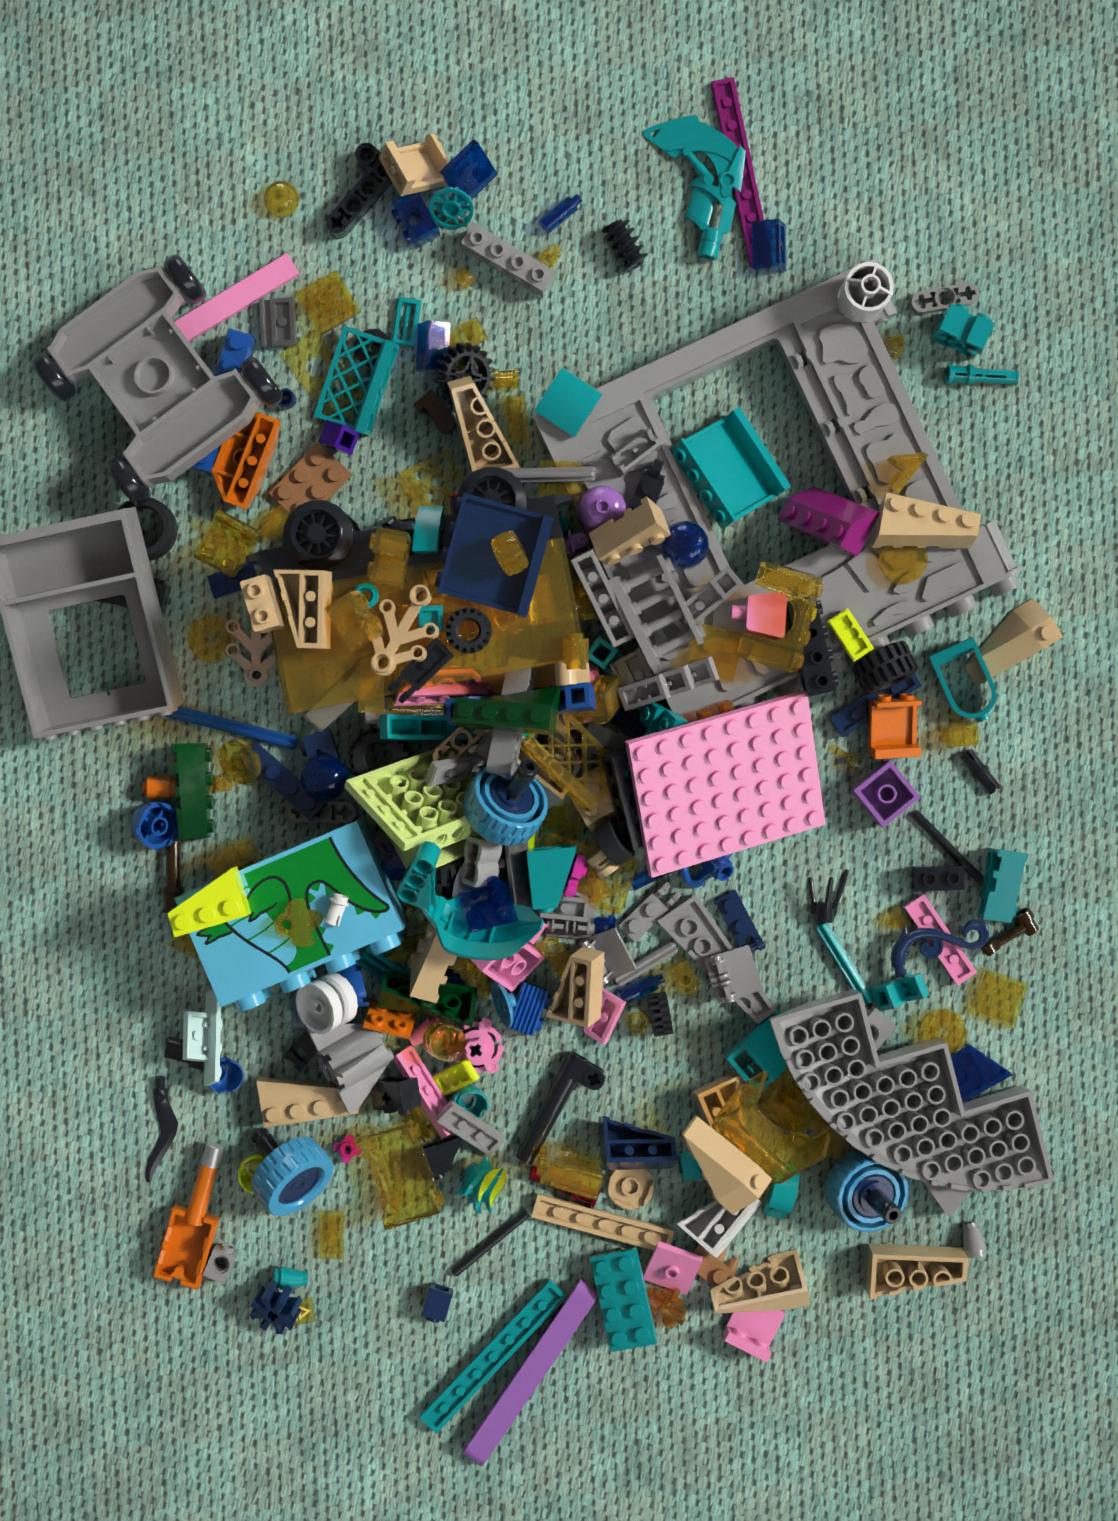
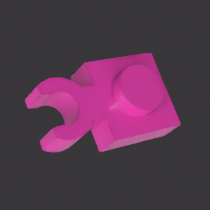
[563,854,588,898]

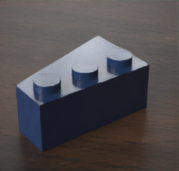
[599,1116,677,1170]

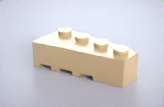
[872,492,981,549]

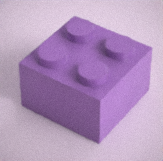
[850,760,921,827]

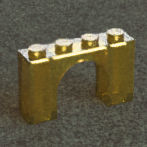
[736,562,824,673]
[536,1140,603,1200]

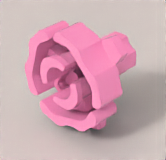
[446,1017,504,1074]

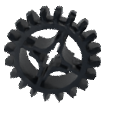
[432,342,496,405]

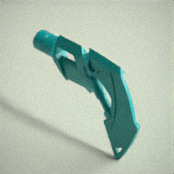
[643,115,746,261]

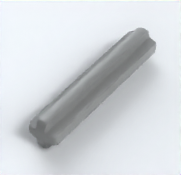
[614,941,678,986]

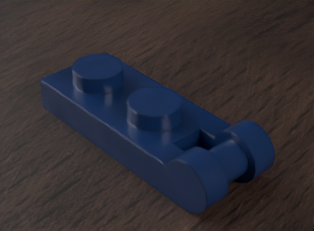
[714,889,766,953]

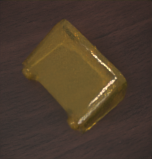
[354,1119,445,1230]

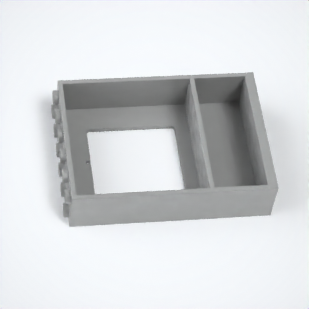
[0,507,184,741]

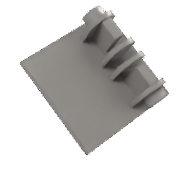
[546,891,597,939]
[579,927,637,985]
[704,944,763,1004]

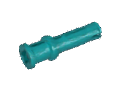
[945,363,1019,386]

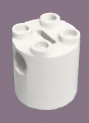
[837,262,894,323]

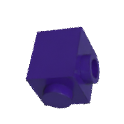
[318,420,360,455]

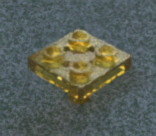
[296,270,361,336]

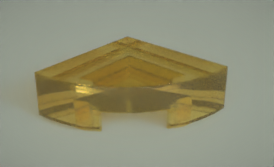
[879,905,913,929]

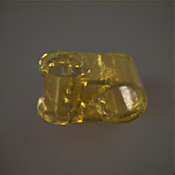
[540,936,572,979]

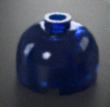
[661,521,709,569]
[300,754,349,801]

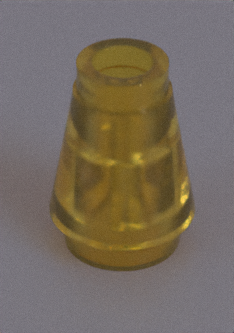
[883,335,905,360]
[586,867,611,903]

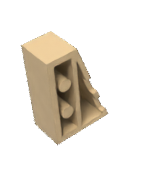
[274,570,332,649]

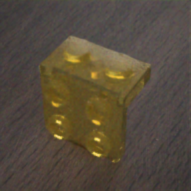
[193,509,261,577]

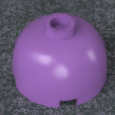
[578,486,626,531]

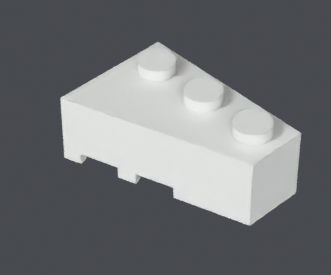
[677,1199,762,1258]

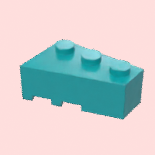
[978,848,1027,923]

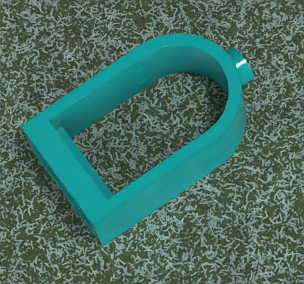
[929,637,997,723]

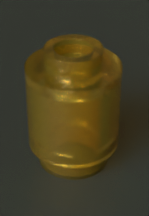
[259,504,290,540]
[563,633,589,670]

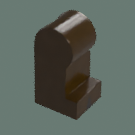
[413,389,456,435]

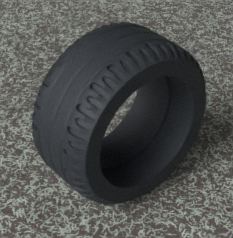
[118,497,178,561]

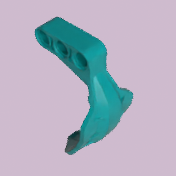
[397,841,544,961]

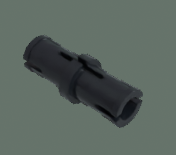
[960,749,1001,795]

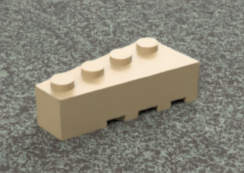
[447,376,520,473]
[257,1077,361,1128]
[866,1243,968,1300]

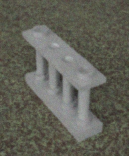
[608,554,706,668]

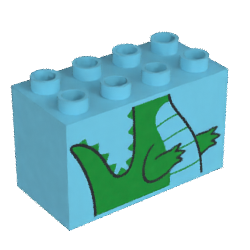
[174,818,410,1013]

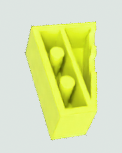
[167,866,251,937]

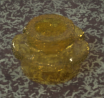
[455,267,477,289]

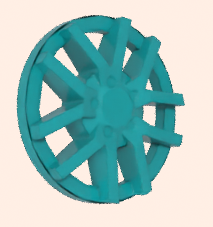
[429,186,474,229]

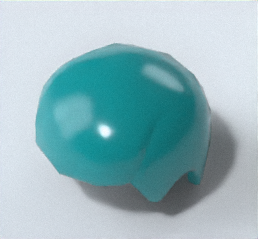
[452,1085,489,1119]

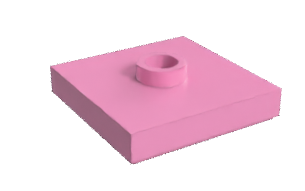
[643,1241,703,1295]

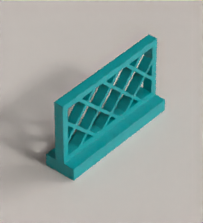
[314,325,400,436]

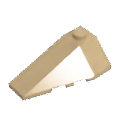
[681,1116,772,1215]
[710,1249,810,1314]

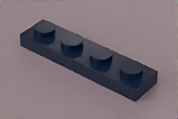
[829,674,922,738]
[240,741,327,821]

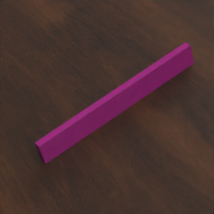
[710,77,773,268]

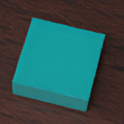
[417,605,444,632]

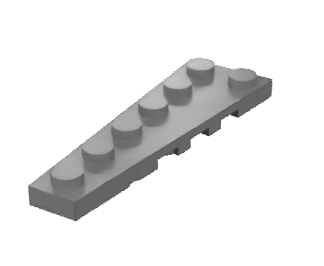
[657,894,777,1024]

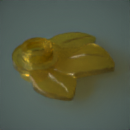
[274,898,324,947]

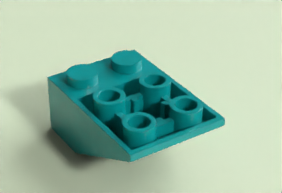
[724,1009,787,1095]

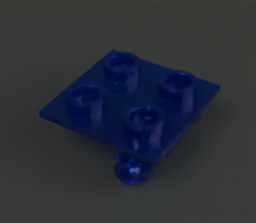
[458,876,518,933]

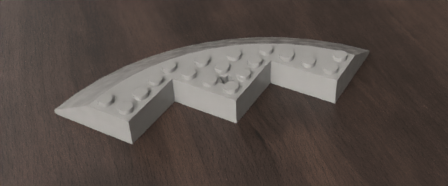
[769,989,1054,1192]

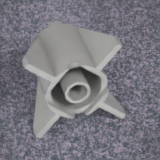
[306,1023,394,1115]

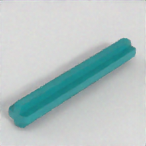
[815,922,873,1005]

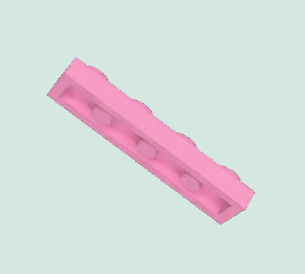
[903,894,977,986]
[393,1045,452,1138]

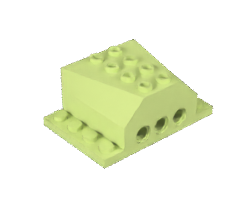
[344,741,484,869]

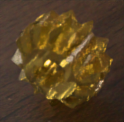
[491,530,529,576]
[572,581,599,620]

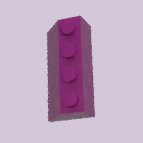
[777,486,880,557]

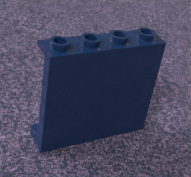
[434,493,554,618]

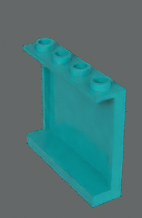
[670,407,791,530]

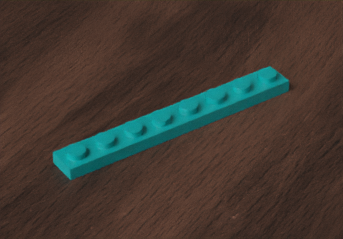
[419,1278,567,1434]

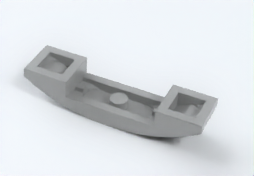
[657,566,744,642]

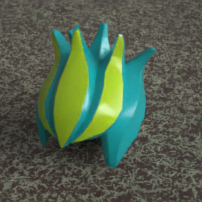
[455,1156,506,1214]

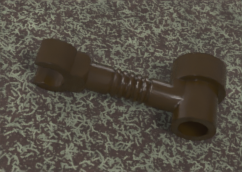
[981,907,1039,957]

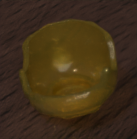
[263,180,301,218]

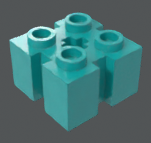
[930,303,995,359]

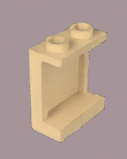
[378,133,455,196]
[240,574,287,634]

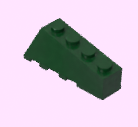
[452,686,561,735]
[171,743,215,839]
[377,971,478,1027]

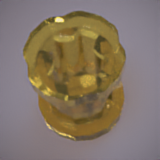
[495,368,519,390]

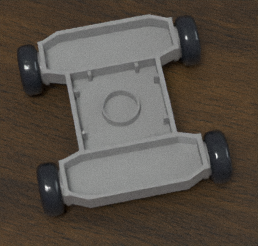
[32,254,283,505]

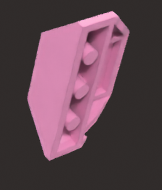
[394,665,494,706]

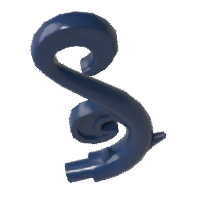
[891,920,989,978]

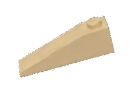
[964,598,1063,687]

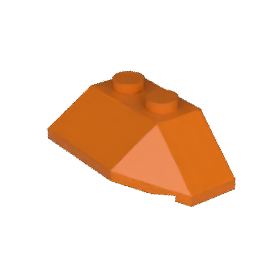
[212,412,281,510]

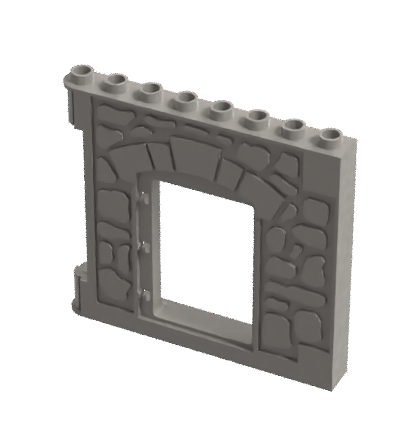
[534,259,1024,723]

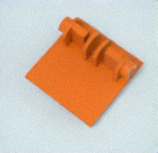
[363,999,417,1039]

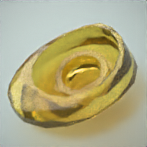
[423,1022,467,1062]

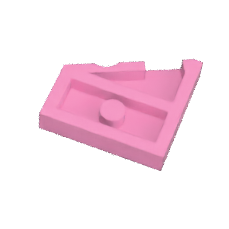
[584,988,626,1044]

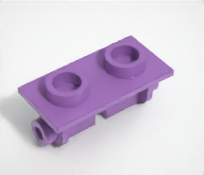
[564,530,589,558]

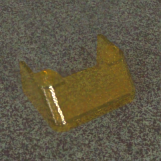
[712,1070,832,1184]

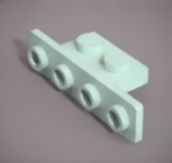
[183,989,223,1086]

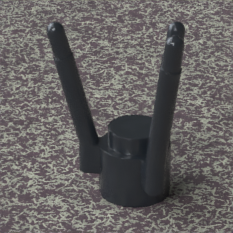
[808,869,849,923]

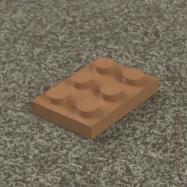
[269,442,352,513]

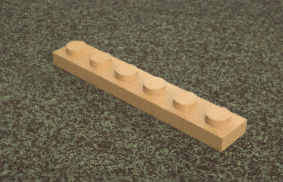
[531,1193,675,1250]

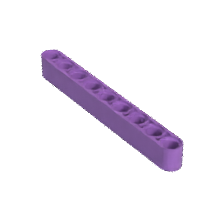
[461,1278,598,1466]

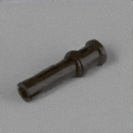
[162,842,184,913]

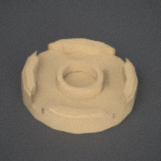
[607,1169,654,1210]

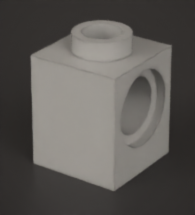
[203,1243,239,1284]

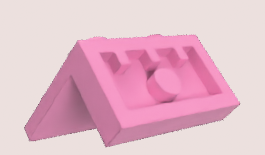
[722,1310,785,1362]

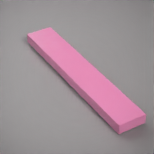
[174,253,300,342]

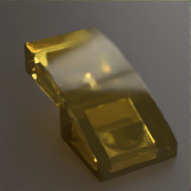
[434,317,488,357]

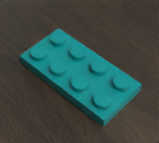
[590,1247,658,1352]

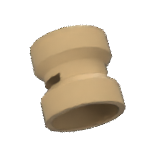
[587,849,619,880]

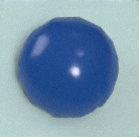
[208,1057,244,1094]

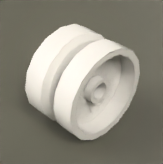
[296,973,358,1034]

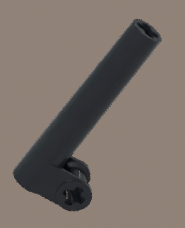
[516,1051,606,1165]

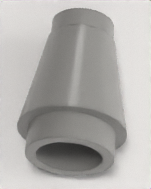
[962,1221,987,1258]

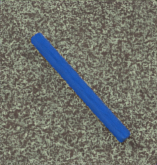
[166,706,298,750]

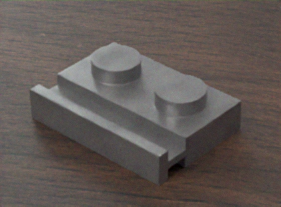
[259,297,297,348]
[609,648,654,687]

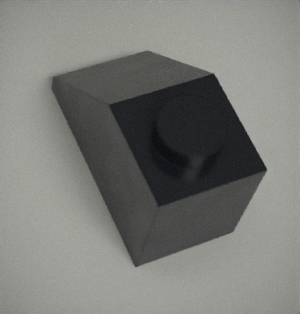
[416,1135,463,1181]

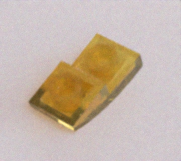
[453,958,495,1001]

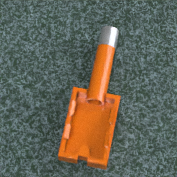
[152,1142,224,1290]

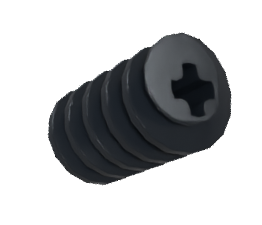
[602,219,648,274]

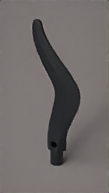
[145,1076,178,1183]

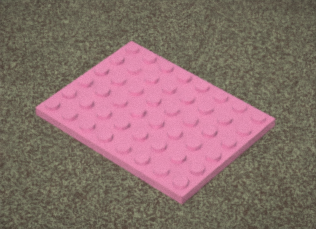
[625,690,825,878]

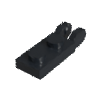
[387,638,454,704]

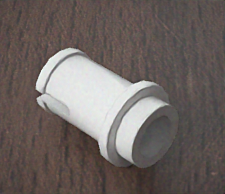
[324,893,349,926]

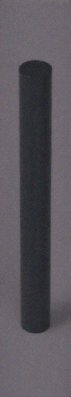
[911,810,984,883]
[452,1209,530,1277]

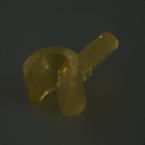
[831,745,863,770]

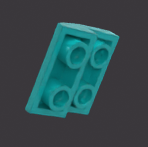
[534,368,603,438]

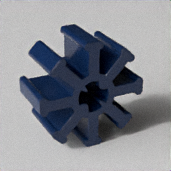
[250,1281,302,1334]

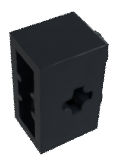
[912,865,965,891]
[371,1076,422,1114]

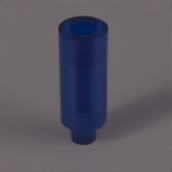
[538,194,582,234]
[618,973,665,1005]

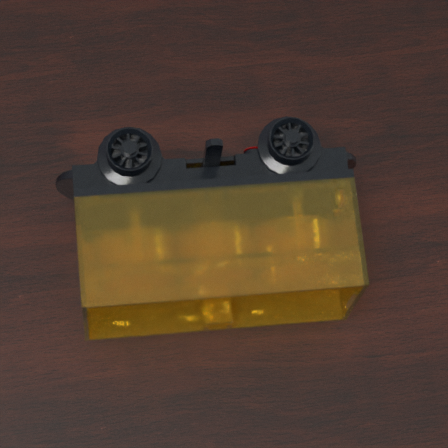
[245,467,586,714]

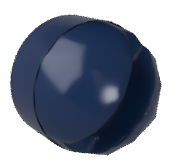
[278,388,297,409]

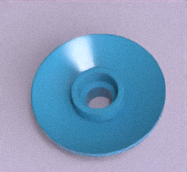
[491,981,516,1027]

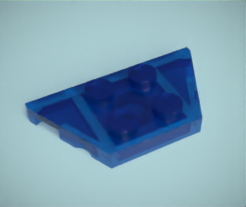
[927,1043,1012,1103]

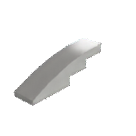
[617,656,720,711]

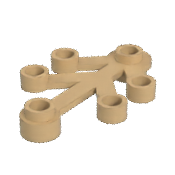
[367,585,439,676]

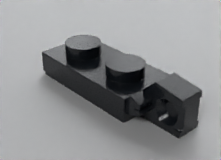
[629,459,665,510]

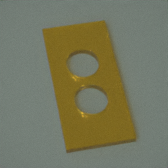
[281,329,364,421]

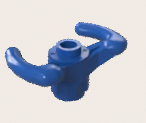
[680,853,734,888]

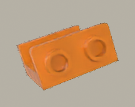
[868,693,922,759]

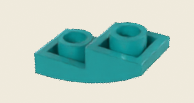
[412,506,445,554]

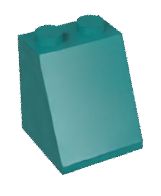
[527,843,577,913]

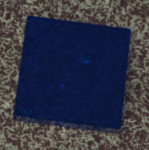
[439,139,498,205]

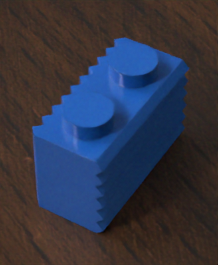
[506,980,552,1036]

